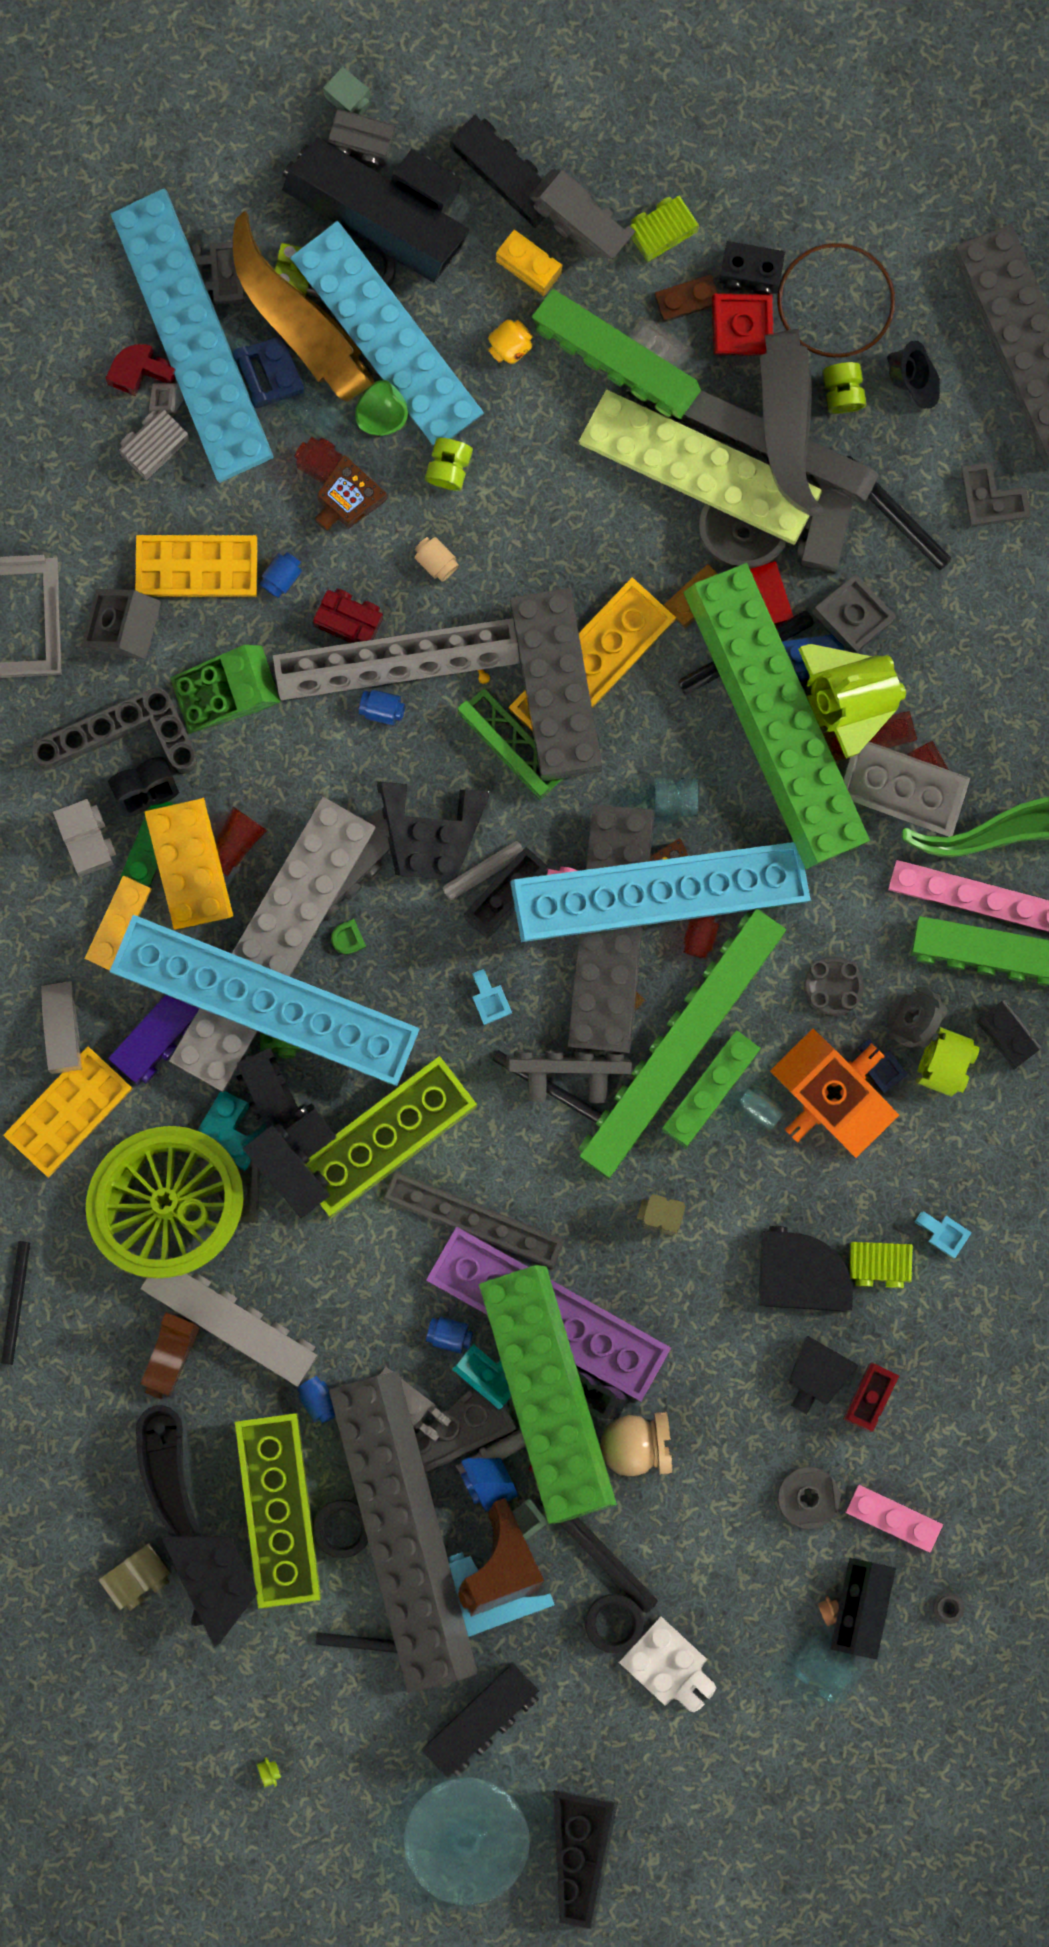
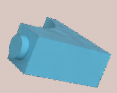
[448,1552,554,1637]

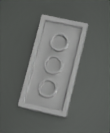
[844,742,970,837]

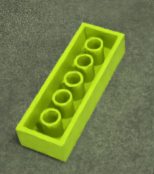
[307,1056,477,1219]
[235,1413,322,1609]

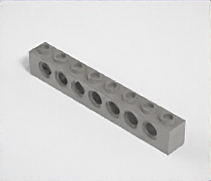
[273,618,520,701]

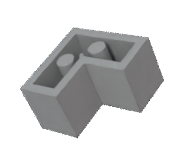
[53,799,116,877]

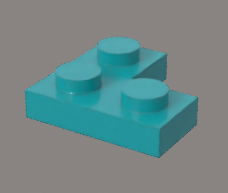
[197,1091,252,1171]
[452,1344,511,1409]

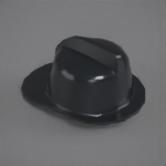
[887,341,940,409]

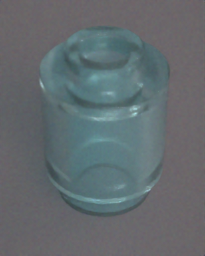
[738,1087,785,1131]

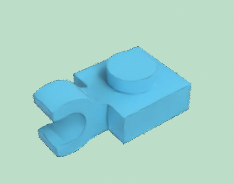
[472,969,512,1025]
[914,1211,971,1259]

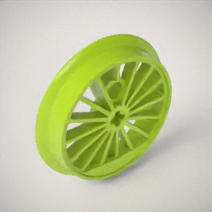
[86,1126,243,1278]

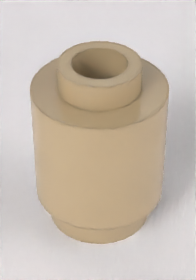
[415,537,459,582]

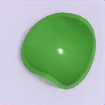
[355,380,408,436]

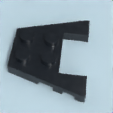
[377,781,489,880]

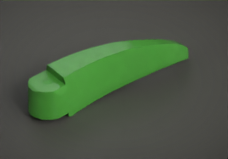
[901,797,1049,858]

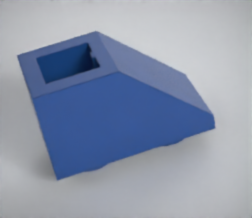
[460,1458,519,1513]

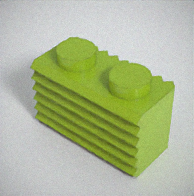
[630,196,699,263]
[848,1242,913,1288]

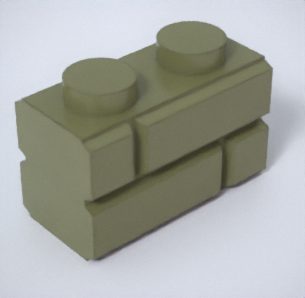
[637,1194,686,1236]

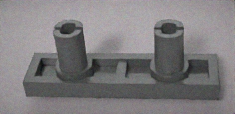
[506,1050,632,1103]

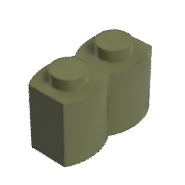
[98,1542,172,1611]

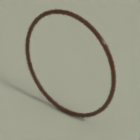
[778,243,895,358]

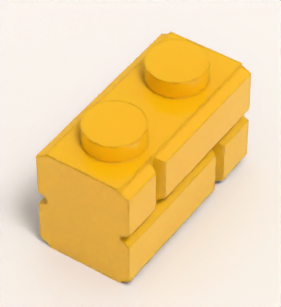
[496,230,562,296]

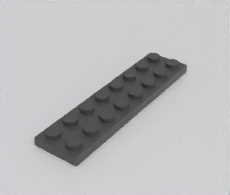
[568,805,655,1053]

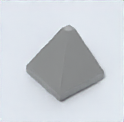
[148,383,184,413]

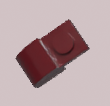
[106,344,176,396]

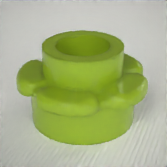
[256,1757,281,1787]

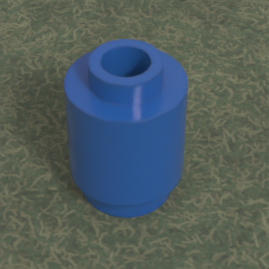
[259,552,302,599]
[359,690,405,726]
[426,1317,473,1354]
[297,1376,336,1424]

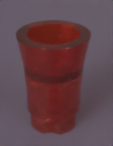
[215,807,268,877]

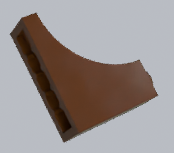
[140,1312,200,1400]
[458,1498,544,1617]

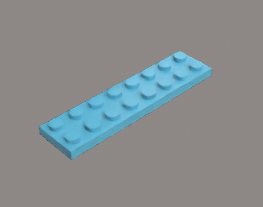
[290,221,484,446]

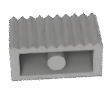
[119,409,189,480]

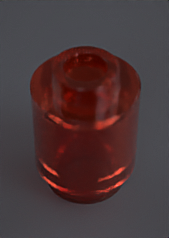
[682,916,719,959]

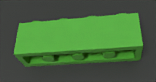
[661,1030,761,1149]

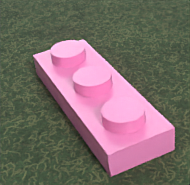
[845,1485,943,1553]

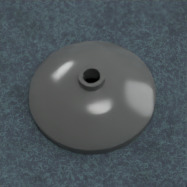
[699,504,787,569]

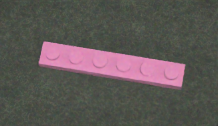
[888,860,1049,933]

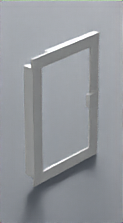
[0,555,62,678]

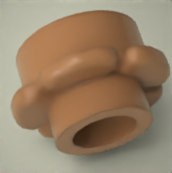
[818,1596,839,1627]

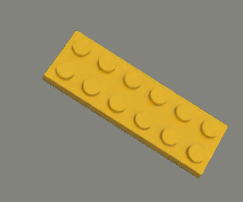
[508,577,676,732]

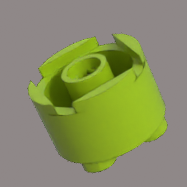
[916,1026,980,1097]

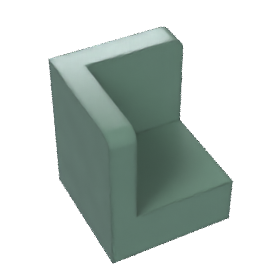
[512,1498,548,1541]

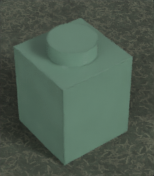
[323,67,371,115]

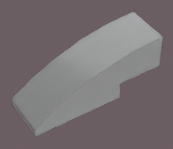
[41,981,82,1074]

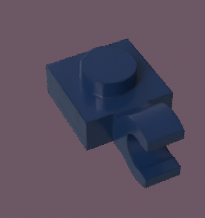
[857,1039,908,1094]

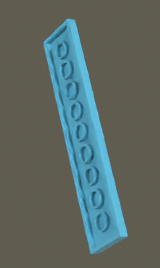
[111,188,274,483]
[510,842,811,942]
[110,915,420,1086]

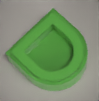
[331,919,366,955]

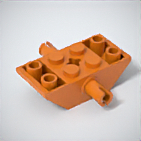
[770,1028,899,1158]

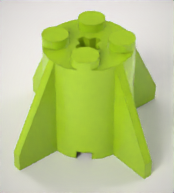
[798,644,906,759]

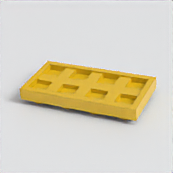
[135,535,258,597]
[144,798,233,930]
[3,1046,133,1178]

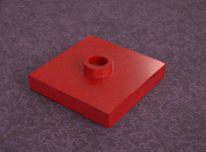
[712,294,773,356]
[750,561,793,625]

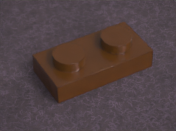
[654,275,718,322]

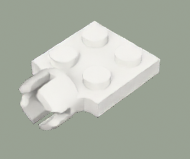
[619,1617,716,1712]

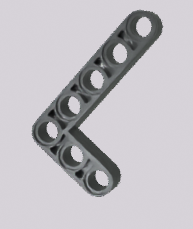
[32,688,197,774]

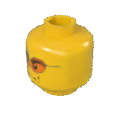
[488,319,533,364]

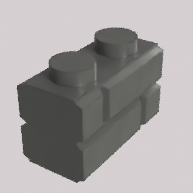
[328,109,396,167]

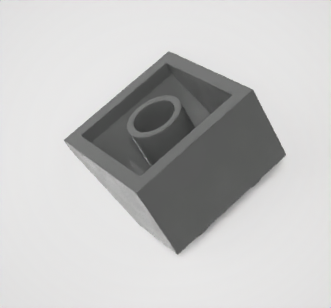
[81,589,161,659]

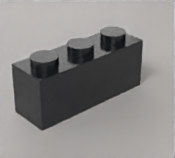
[464,847,549,940]
[240,1119,330,1219]
[830,1557,896,1660]

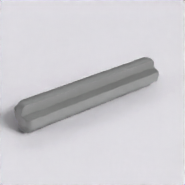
[443,841,523,900]

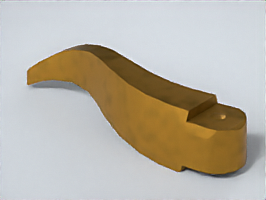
[233,211,374,402]

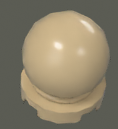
[600,1412,672,1477]

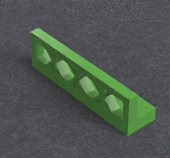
[457,688,564,800]

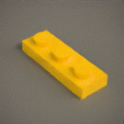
[84,876,152,970]

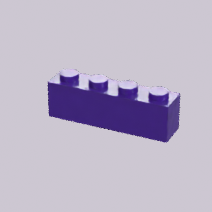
[108,995,200,1086]

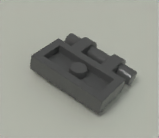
[190,242,244,305]

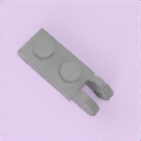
[380,1367,451,1441]

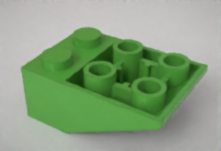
[170,644,281,734]

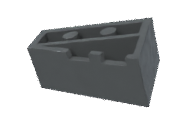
[528,169,635,259]

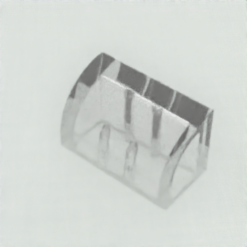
[628,316,696,370]

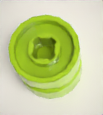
[822,362,867,414]
[424,437,473,491]

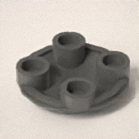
[804,956,864,1016]

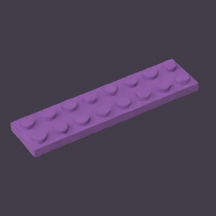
[426,1226,671,1402]

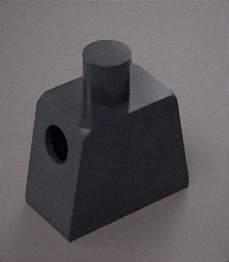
[788,1336,858,1415]

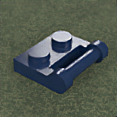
[232,336,304,408]

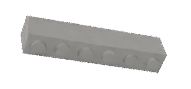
[140,1256,318,1387]

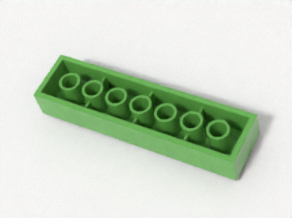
[479,1265,617,1524]

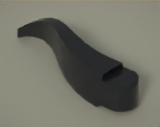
[136,1405,202,1626]

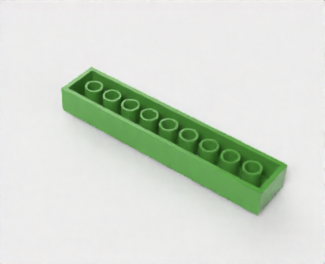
[683,563,870,869]

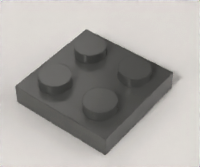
[812,574,897,653]

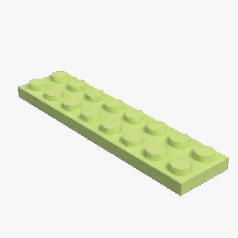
[579,389,822,545]

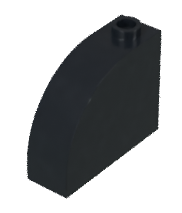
[758,1226,853,1312]

